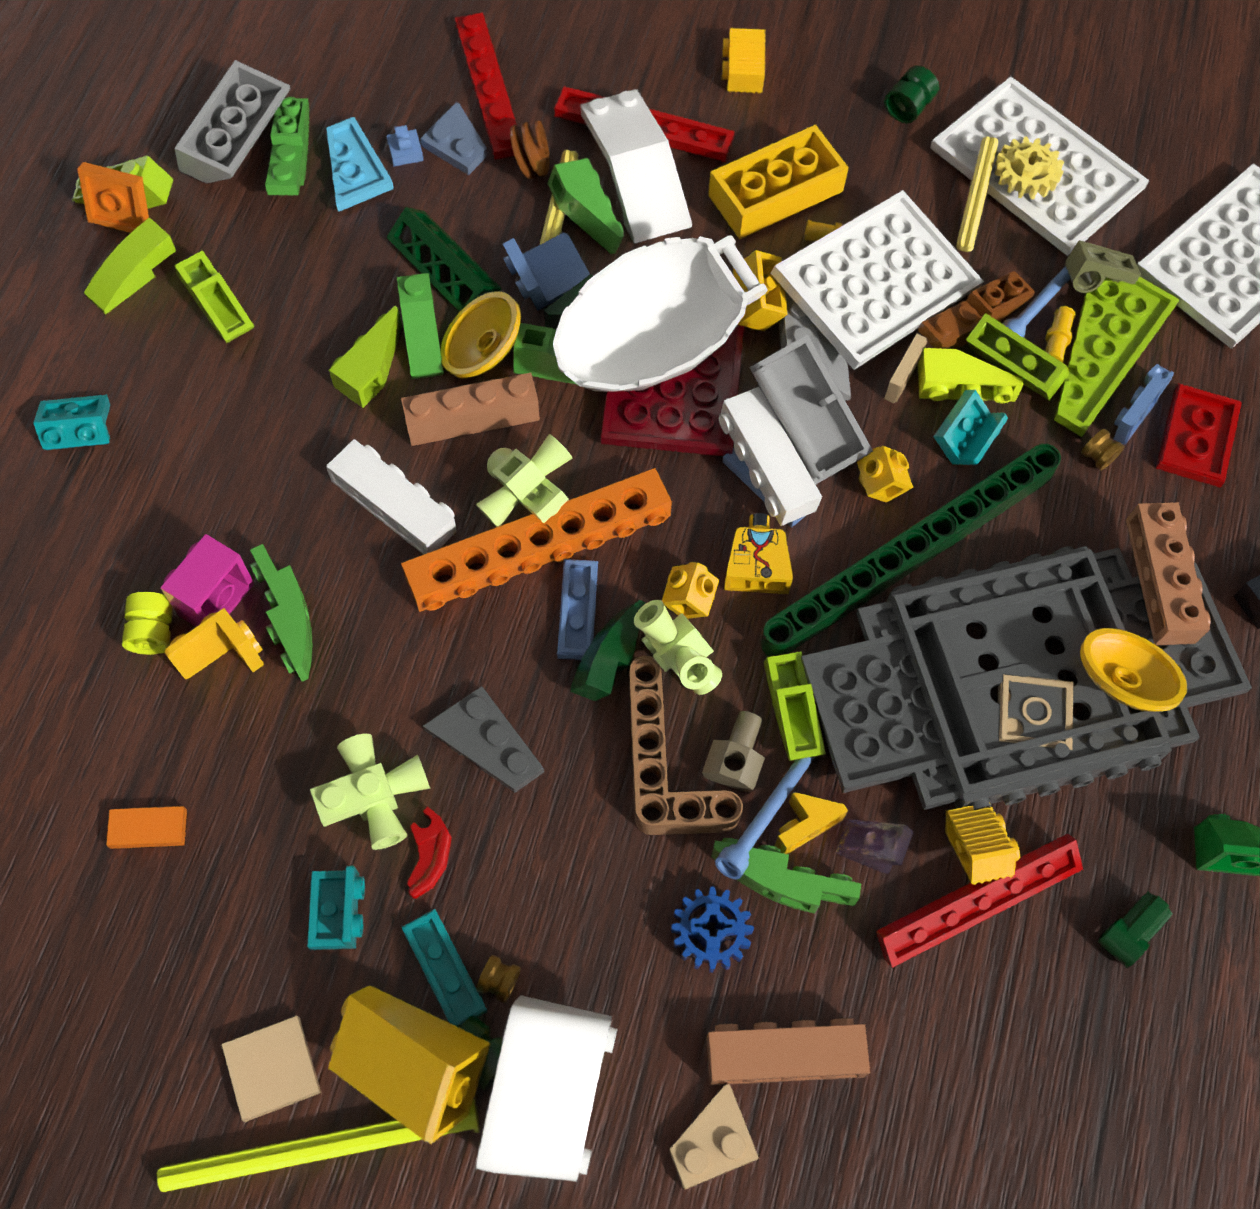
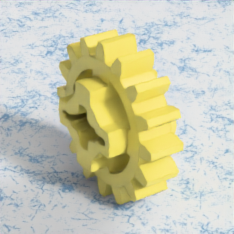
[994,137,1064,199]

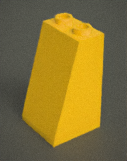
[328,985,491,1144]

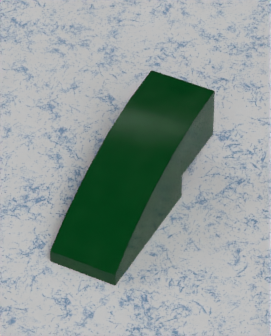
[570,600,646,701]

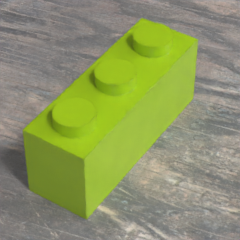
[966,313,1069,401]

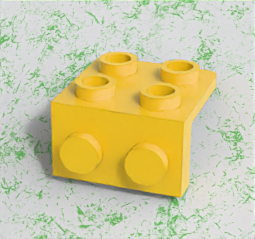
[164,608,264,679]

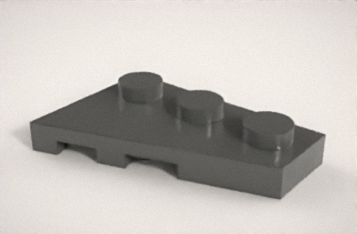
[423,686,544,793]

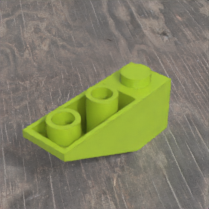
[72,156,173,209]
[329,306,402,408]

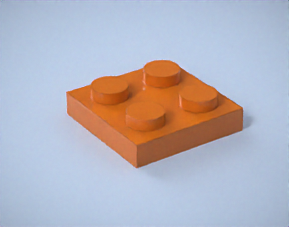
[77,162,149,233]

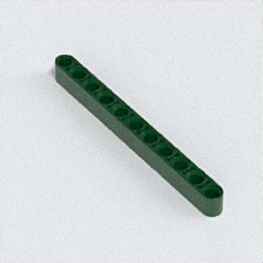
[760,444,1061,657]

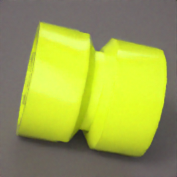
[122,592,173,655]

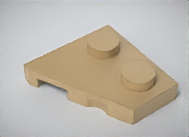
[669,1084,759,1190]

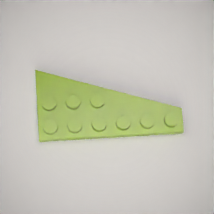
[1054,277,1180,437]

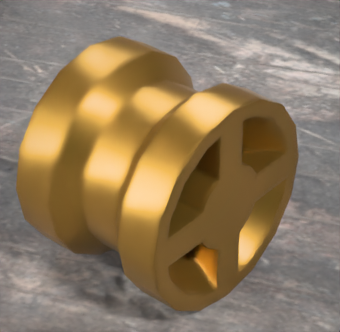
[1081,429,1125,471]
[476,955,521,1003]

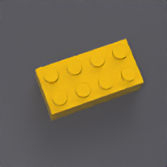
[708,125,849,239]

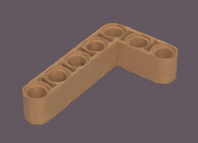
[629,656,743,835]

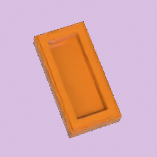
[106,806,187,849]

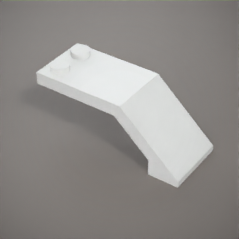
[580,89,692,243]

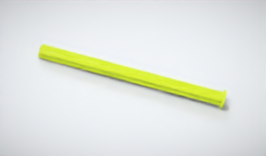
[157,1100,480,1192]

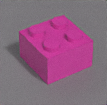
[161,534,254,627]

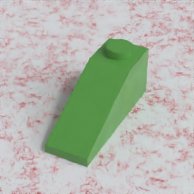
[397,273,444,379]

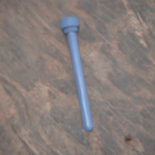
[1002,266,1070,338]
[715,756,816,879]

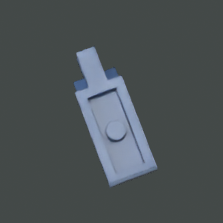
[1114,364,1174,445]

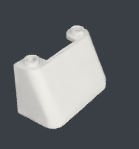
[476,995,617,1181]

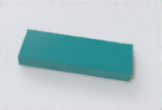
[401,909,488,1028]

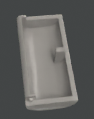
[750,334,873,485]

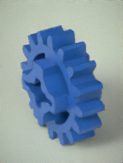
[671,887,754,972]

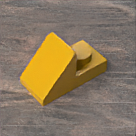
[775,793,848,854]

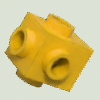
[857,446,913,503]
[662,562,719,619]

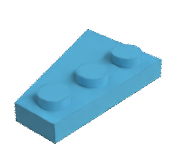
[327,117,394,212]

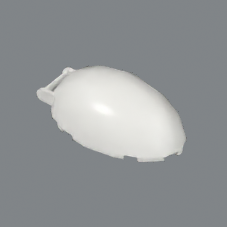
[553,235,768,392]

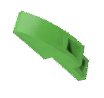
[265,97,309,195]
[250,544,313,682]
[711,838,861,914]

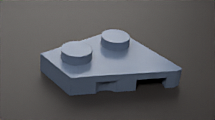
[420,102,487,175]

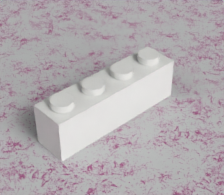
[719,387,822,526]
[326,439,457,554]

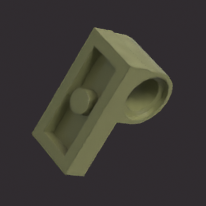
[1066,240,1141,293]

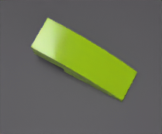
[84,217,176,315]
[175,250,254,343]
[763,652,825,761]

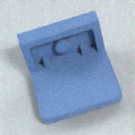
[503,233,589,311]

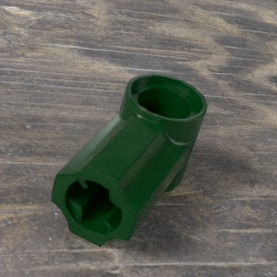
[1097,891,1173,969]

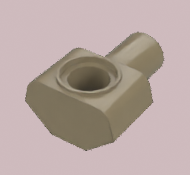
[702,711,765,793]

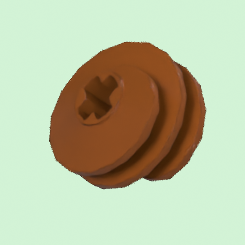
[510,120,550,179]

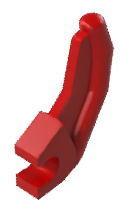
[407,806,452,899]

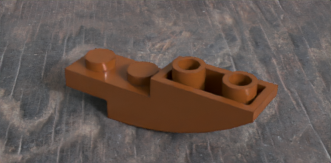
[917,271,1035,349]

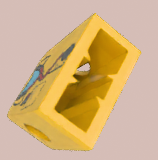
[724,513,793,594]

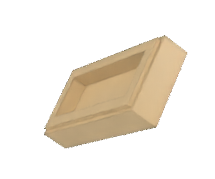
[884,334,927,403]

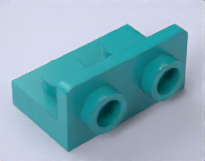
[33,395,110,450]

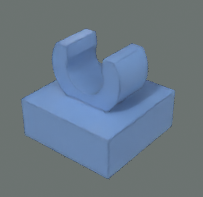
[387,125,423,166]

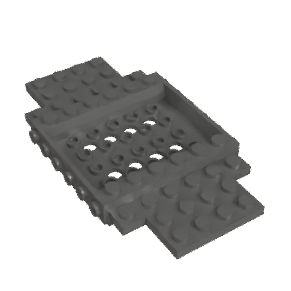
[801,546,1252,810]

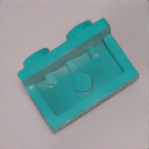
[934,389,1008,465]
[308,866,365,950]

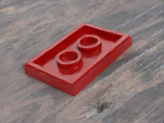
[1156,383,1242,488]

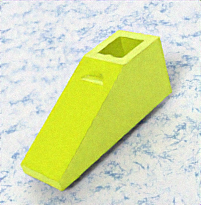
[918,348,1024,403]

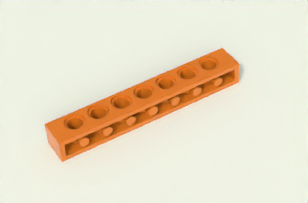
[401,468,672,612]

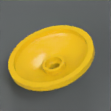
[440,292,521,378]
[1080,628,1187,712]

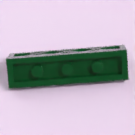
[387,207,502,312]

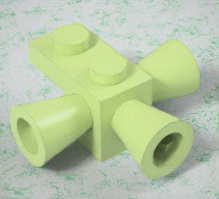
[475,434,573,527]
[634,600,722,695]
[310,734,430,850]

